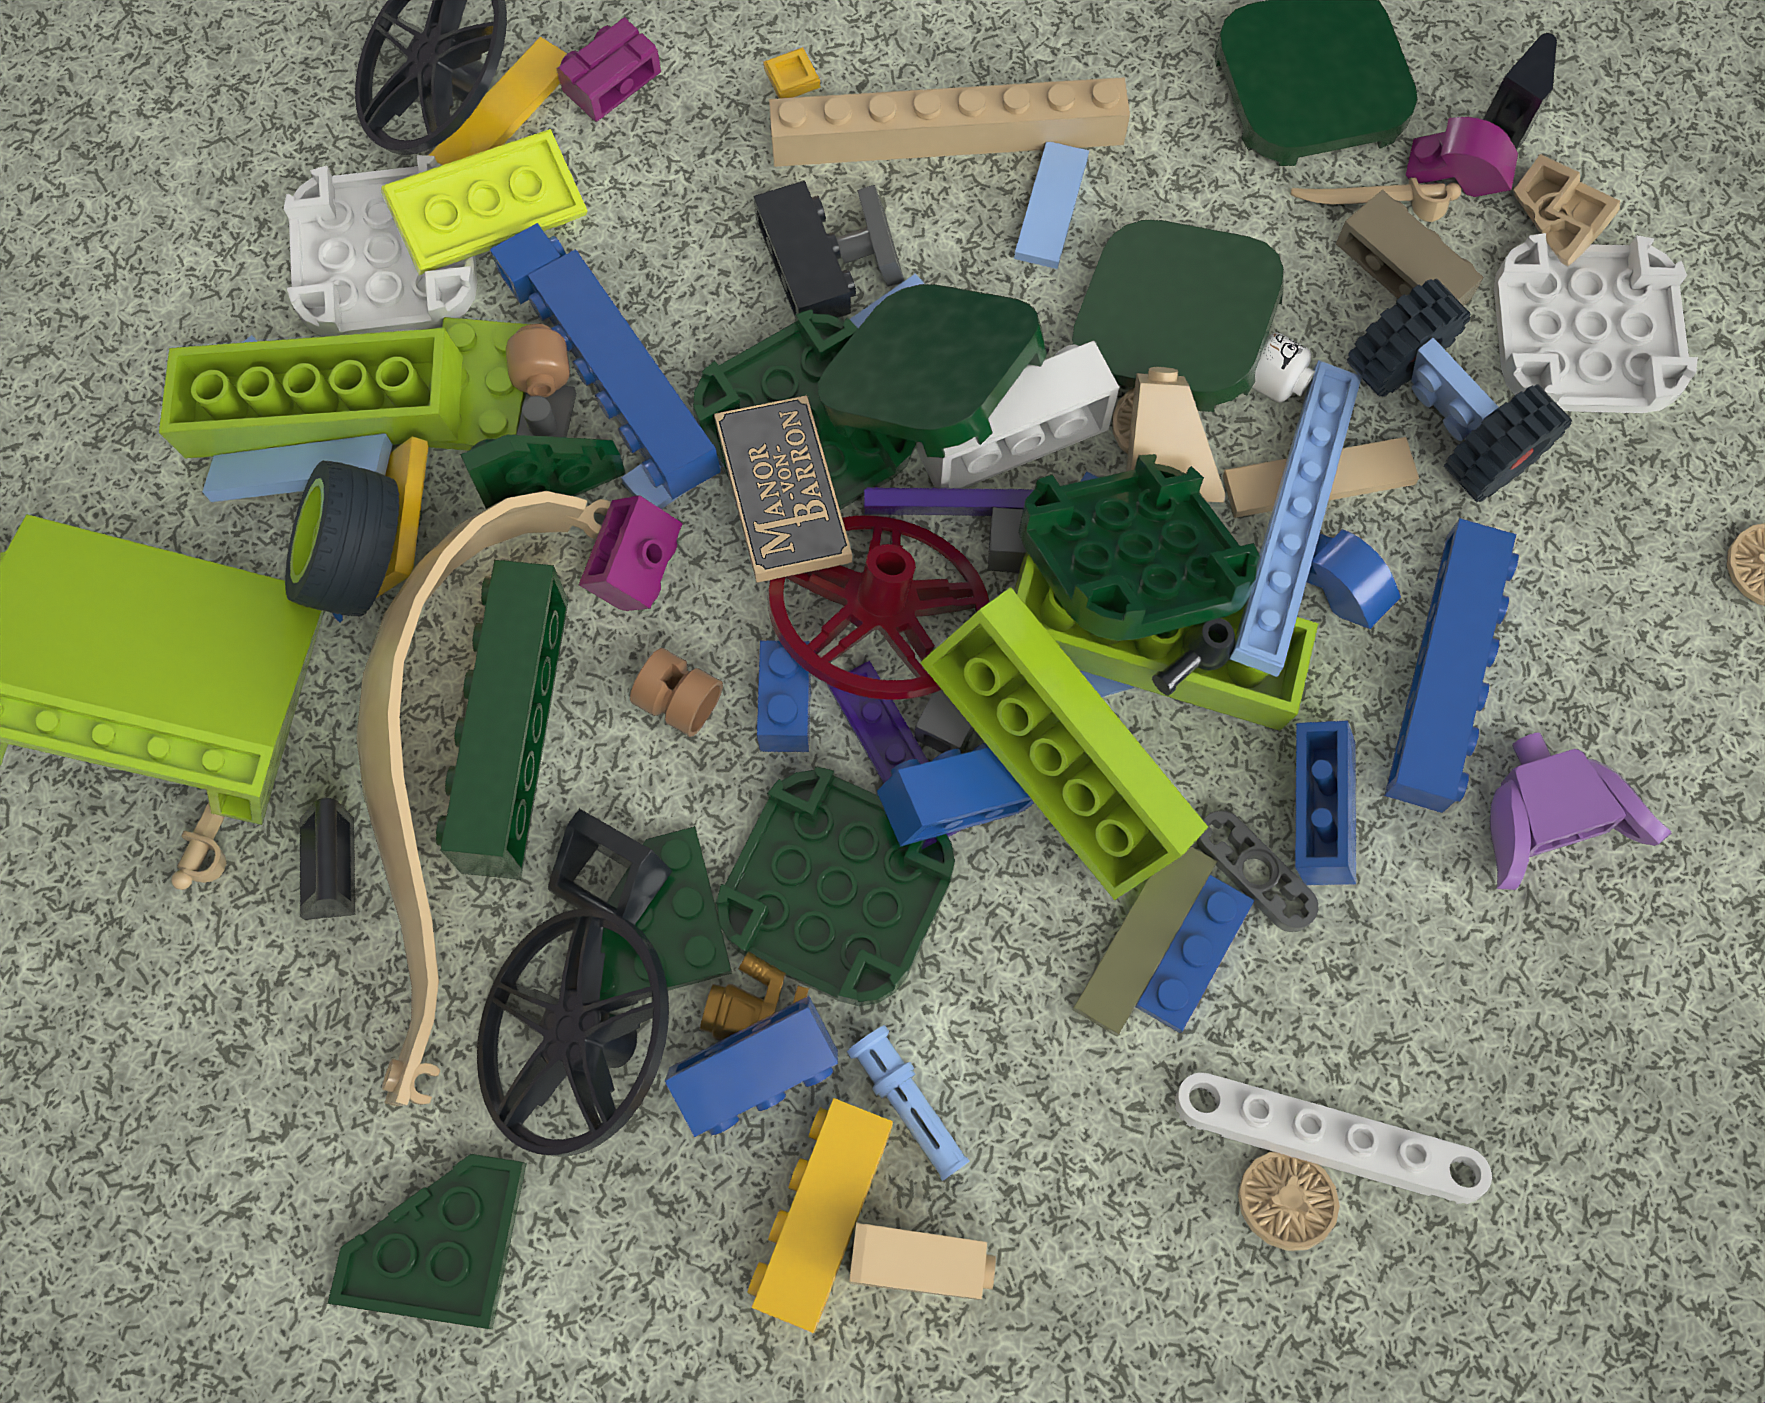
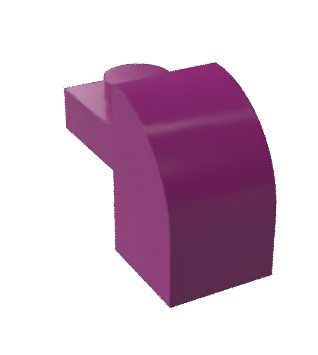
[1405,117,1519,197]

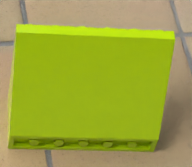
[0,514,325,825]

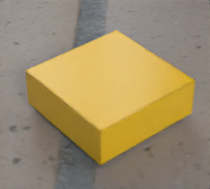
[763,47,821,98]

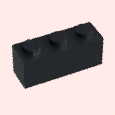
[753,180,856,318]

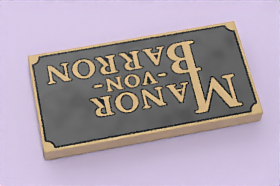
[714,396,852,583]

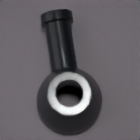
[1152,618,1235,696]

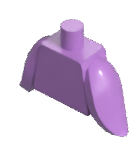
[1489,733,1671,890]

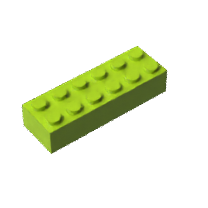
[159,328,463,459]
[1014,551,1319,731]
[920,587,1208,900]

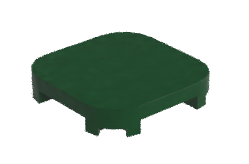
[1215,0,1418,166]
[1072,220,1284,412]
[818,284,1047,458]
[693,309,916,510]
[1018,454,1260,641]
[716,766,955,1006]

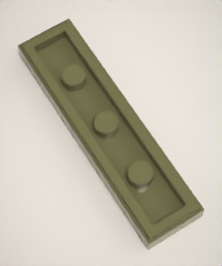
[1072,846,1218,1036]

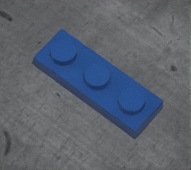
[1135,875,1255,1033]

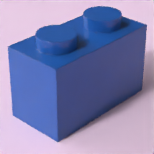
[757,640,811,752]

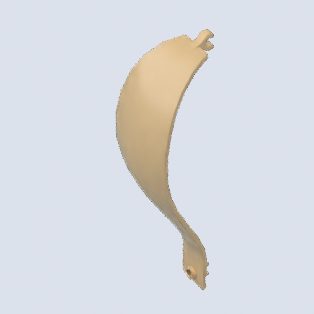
[356,491,611,1106]

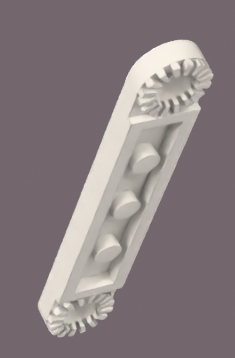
[1175,1073,1492,1205]

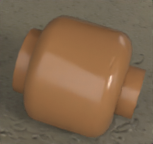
[505,324,570,397]

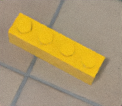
[747,1098,893,1333]

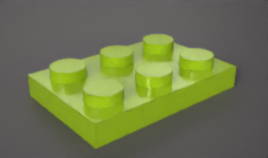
[427,317,529,451]

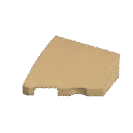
[1514,154,1620,267]

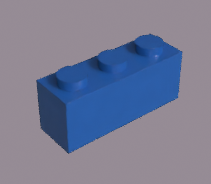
[1295,721,1356,885]
[877,743,1034,846]
[665,996,838,1137]

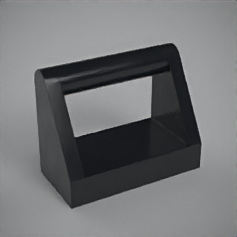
[1483,33,1557,150]
[300,798,355,920]
[548,808,673,925]

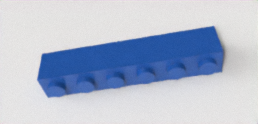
[528,249,721,500]
[1384,518,1519,813]

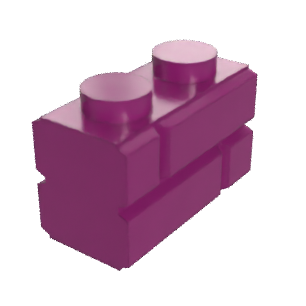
[556,17,661,122]

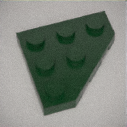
[460,434,626,509]
[599,826,732,1001]
[327,1154,527,1329]

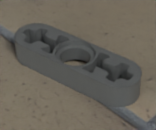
[1197,811,1319,932]

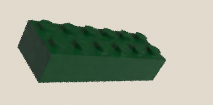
[436,559,569,880]

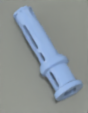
[847,1025,970,1181]

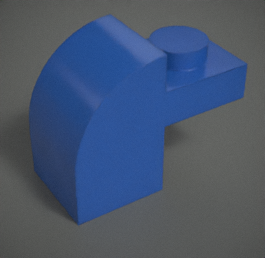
[1306,529,1401,629]

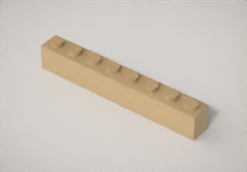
[769,77,1130,167]

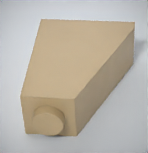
[1126,367,1225,503]
[849,1223,996,1300]

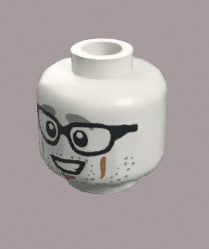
[1252,332,1315,403]

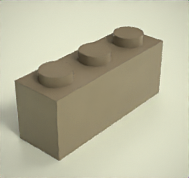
[1336,189,1484,306]

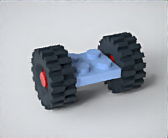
[1347,278,1572,502]

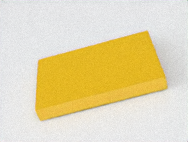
[376,436,429,598]

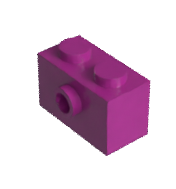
[578,495,683,611]

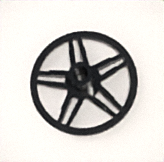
[355,0,507,155]
[477,908,669,1157]

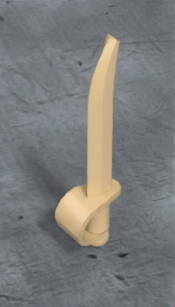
[1291,178,1461,222]
[172,802,226,890]

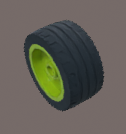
[285,460,399,617]

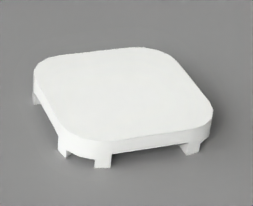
[284,155,477,337]
[1494,233,1698,413]

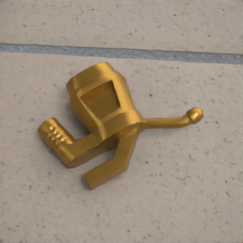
[700,952,809,1040]

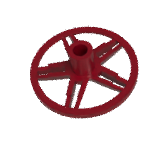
[767,515,990,700]

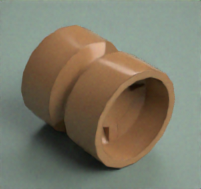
[630,648,723,737]

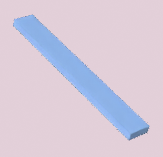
[1229,360,1361,677]

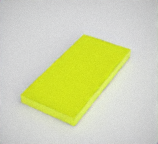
[381,129,588,275]

